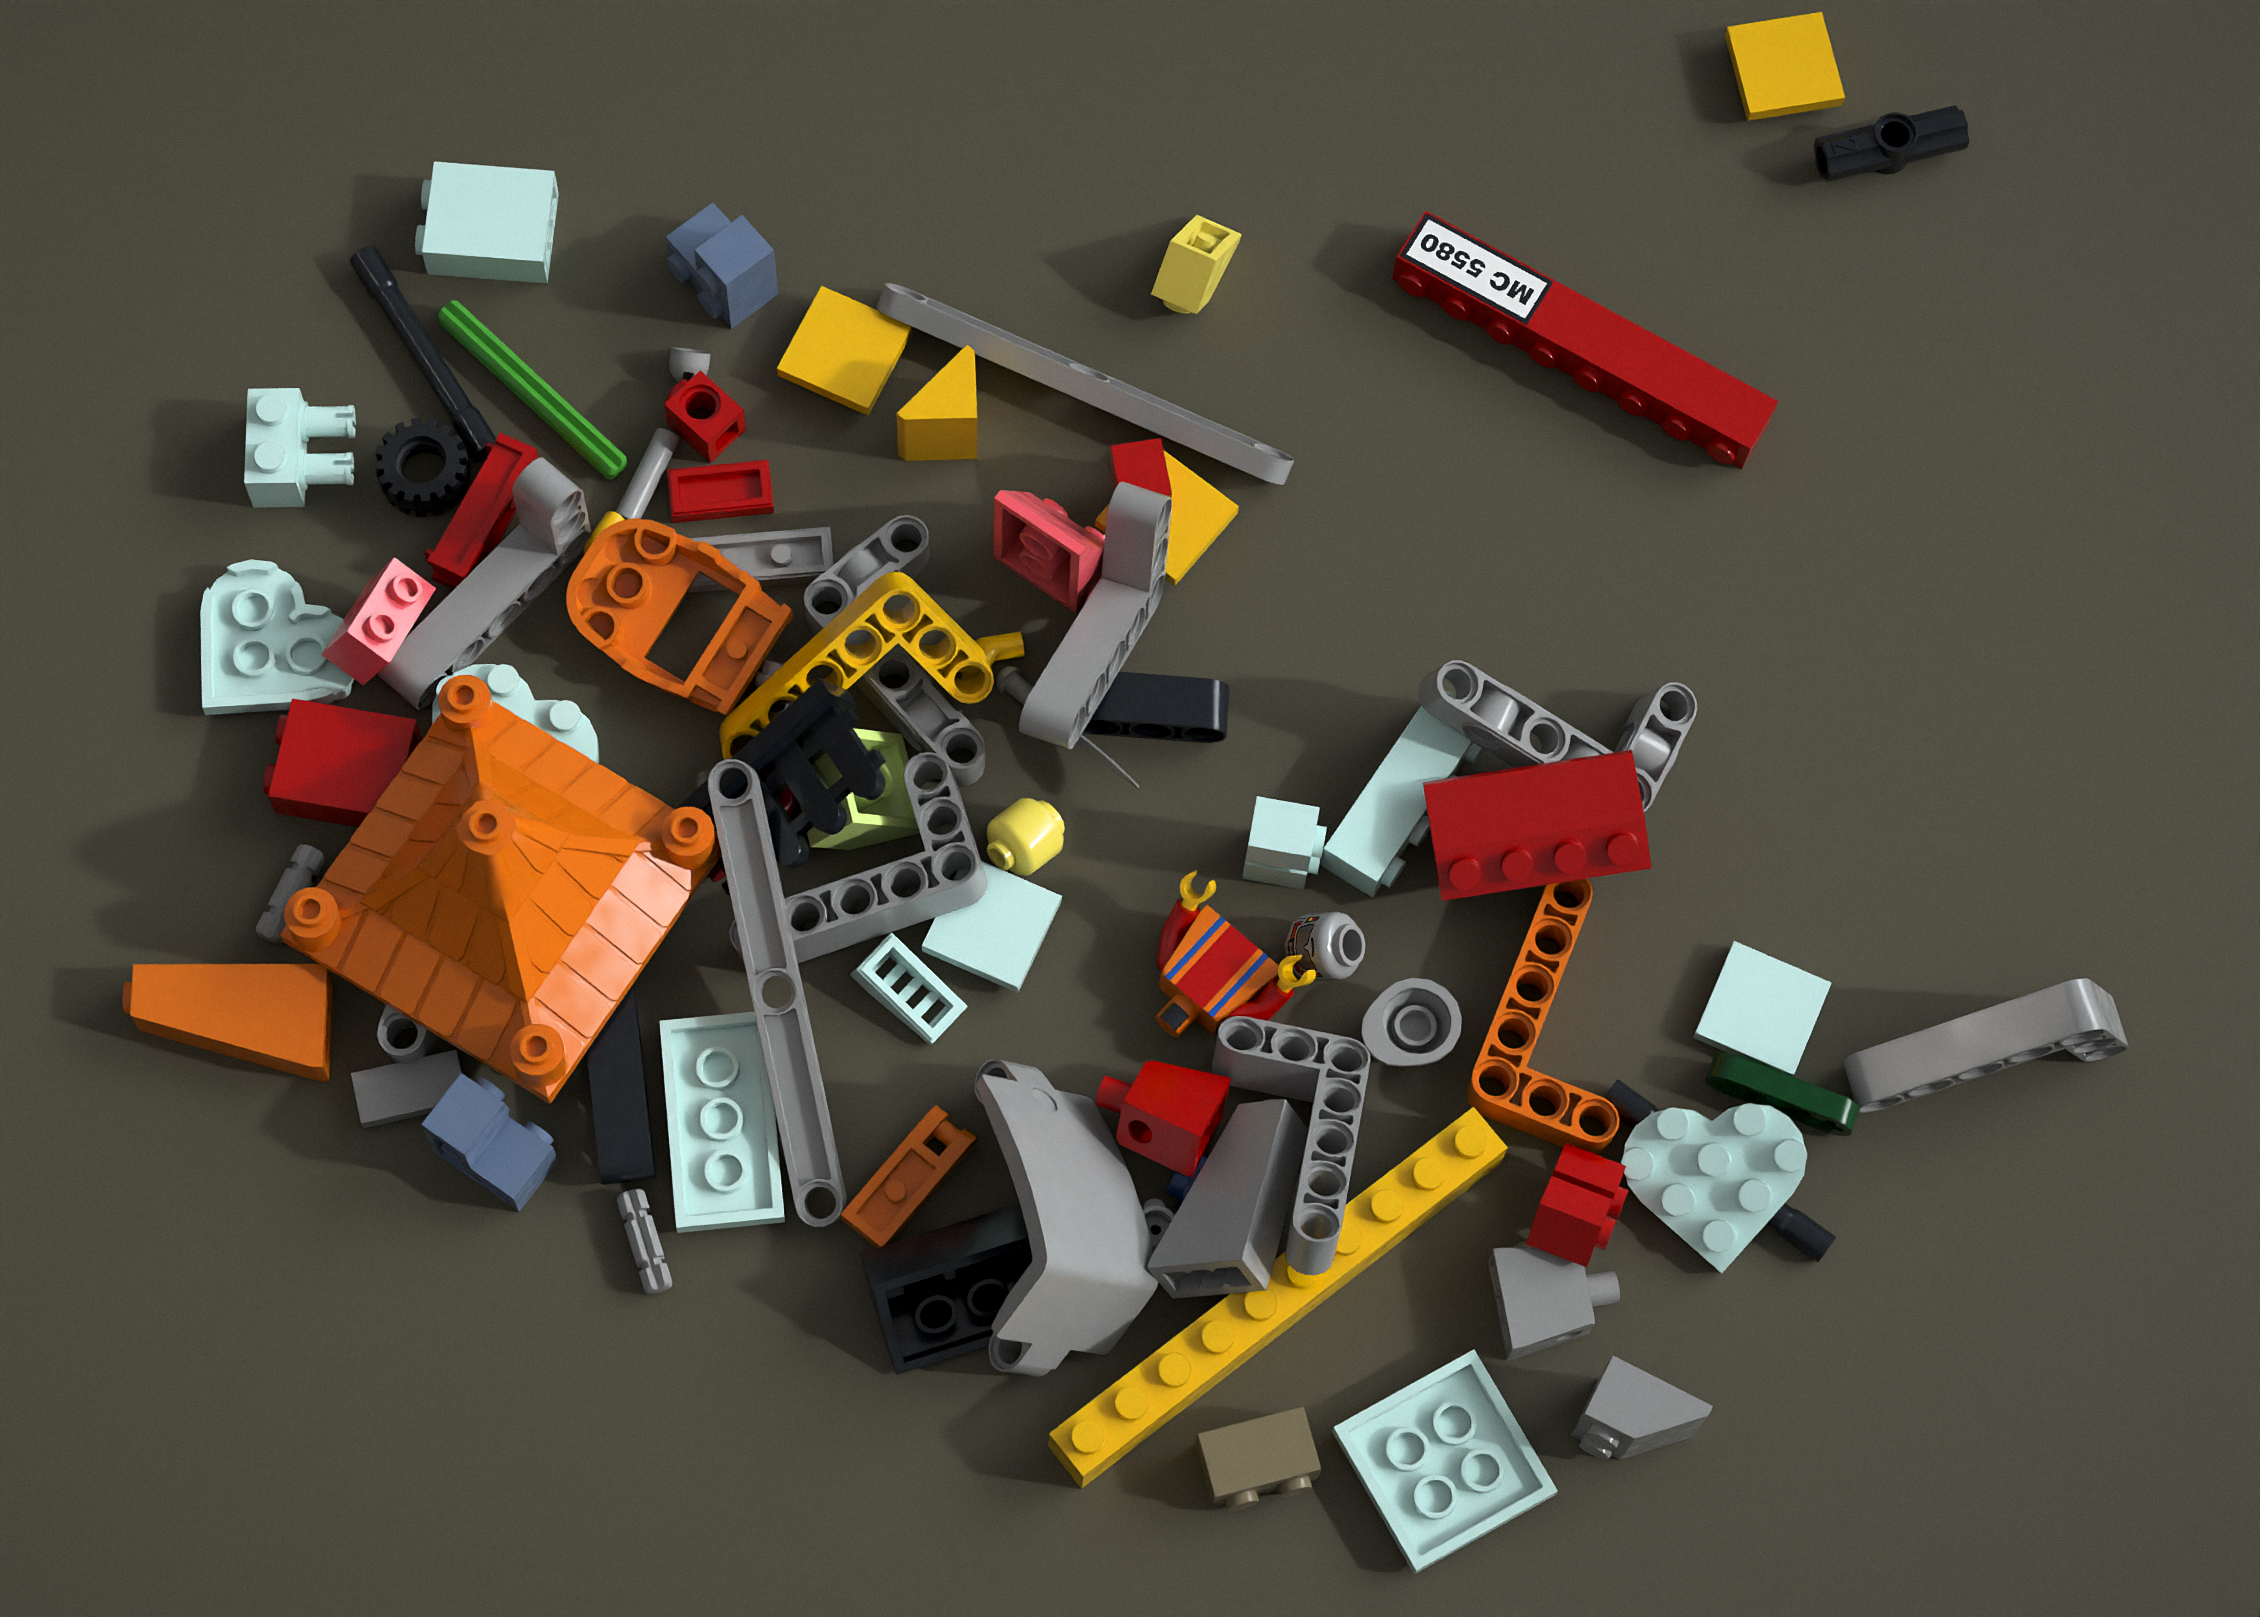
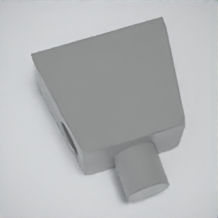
[1487,1248,1620,1360]

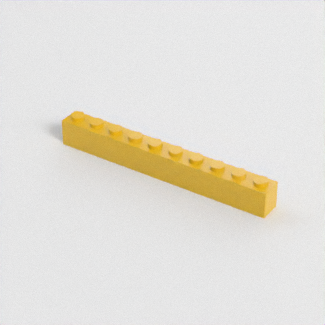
[1048,1107,1508,1489]

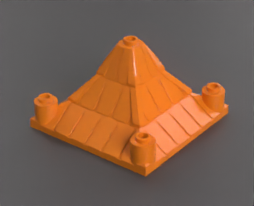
[279,675,722,1104]

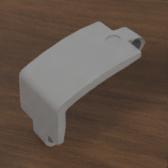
[974,1059,1158,1377]

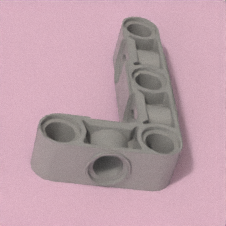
[804,515,985,786]
[1418,660,1697,812]

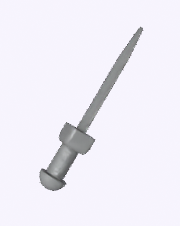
[996,666,1140,789]

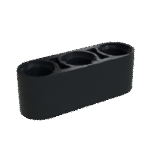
[1083,672,1230,743]

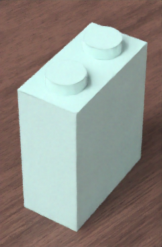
[415,162,559,284]

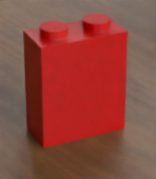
[263,698,422,827]

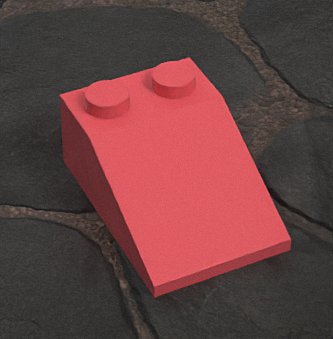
[993,490,1105,613]

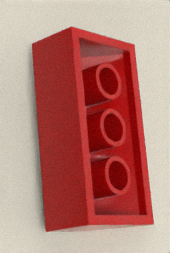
[1423,750,1652,901]

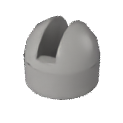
[669,347,711,382]

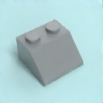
[1571,1356,1713,1460]

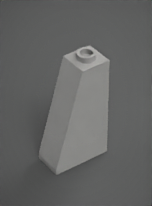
[1147,1099,1308,1299]

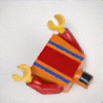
[1155,870,1316,1038]

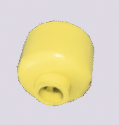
[986,798,1065,876]

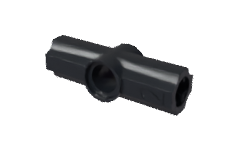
[1814,105,1969,182]

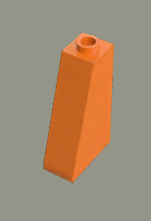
[122,964,334,1082]

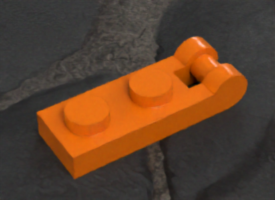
[840,1105,979,1248]

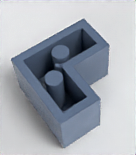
[665,202,778,329]
[421,1073,558,1212]

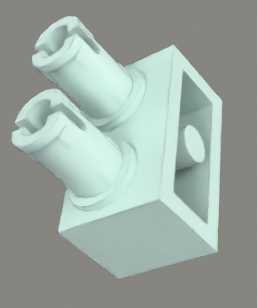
[244,388,356,508]

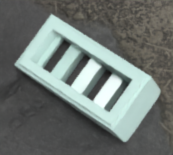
[850,933,968,1045]

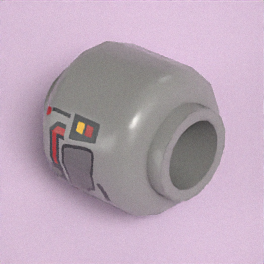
[1285,911,1365,981]

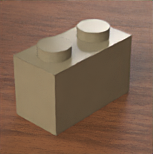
[1195,1406,1322,1511]

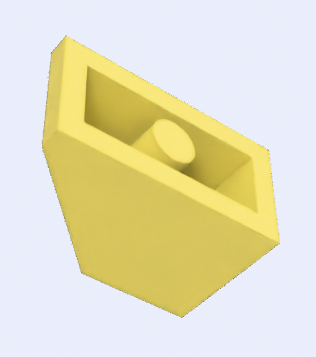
[1151,215,1242,314]

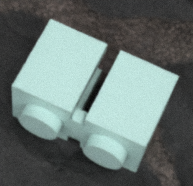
[1242,796,1327,890]

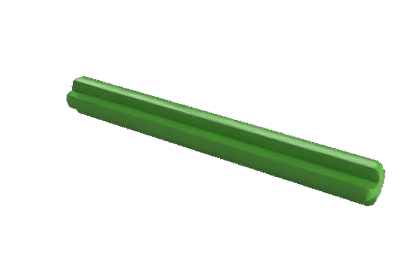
[437,300,628,480]

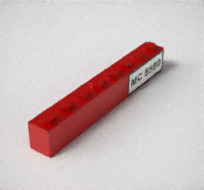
[1392,211,1779,469]

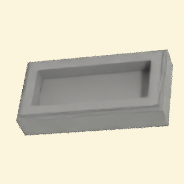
[351,1049,462,1129]

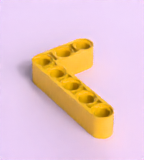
[719,572,994,760]

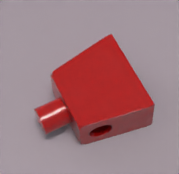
[1095,1060,1231,1178]

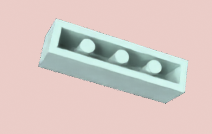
[1320,690,1484,898]

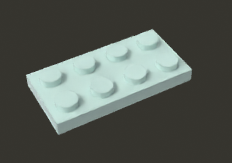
[659,1012,785,1233]

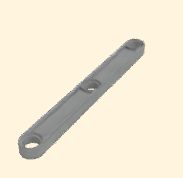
[876,283,1294,485]
[708,759,847,1227]

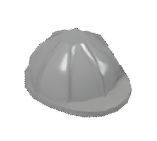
[1361,978,1462,1067]

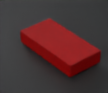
[667,460,774,523]

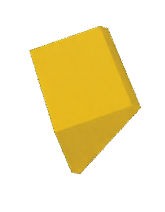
[897,345,977,461]

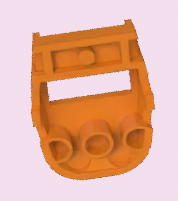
[566,518,793,717]

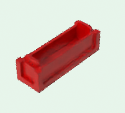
[424,432,538,589]

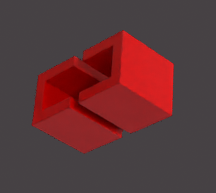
[1526,1143,1629,1267]

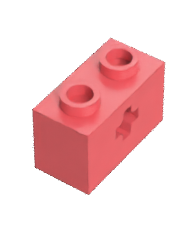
[321,557,436,686]

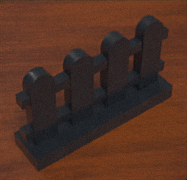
[675,678,886,896]

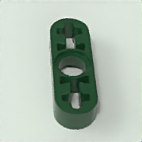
[1705,1053,1860,1136]

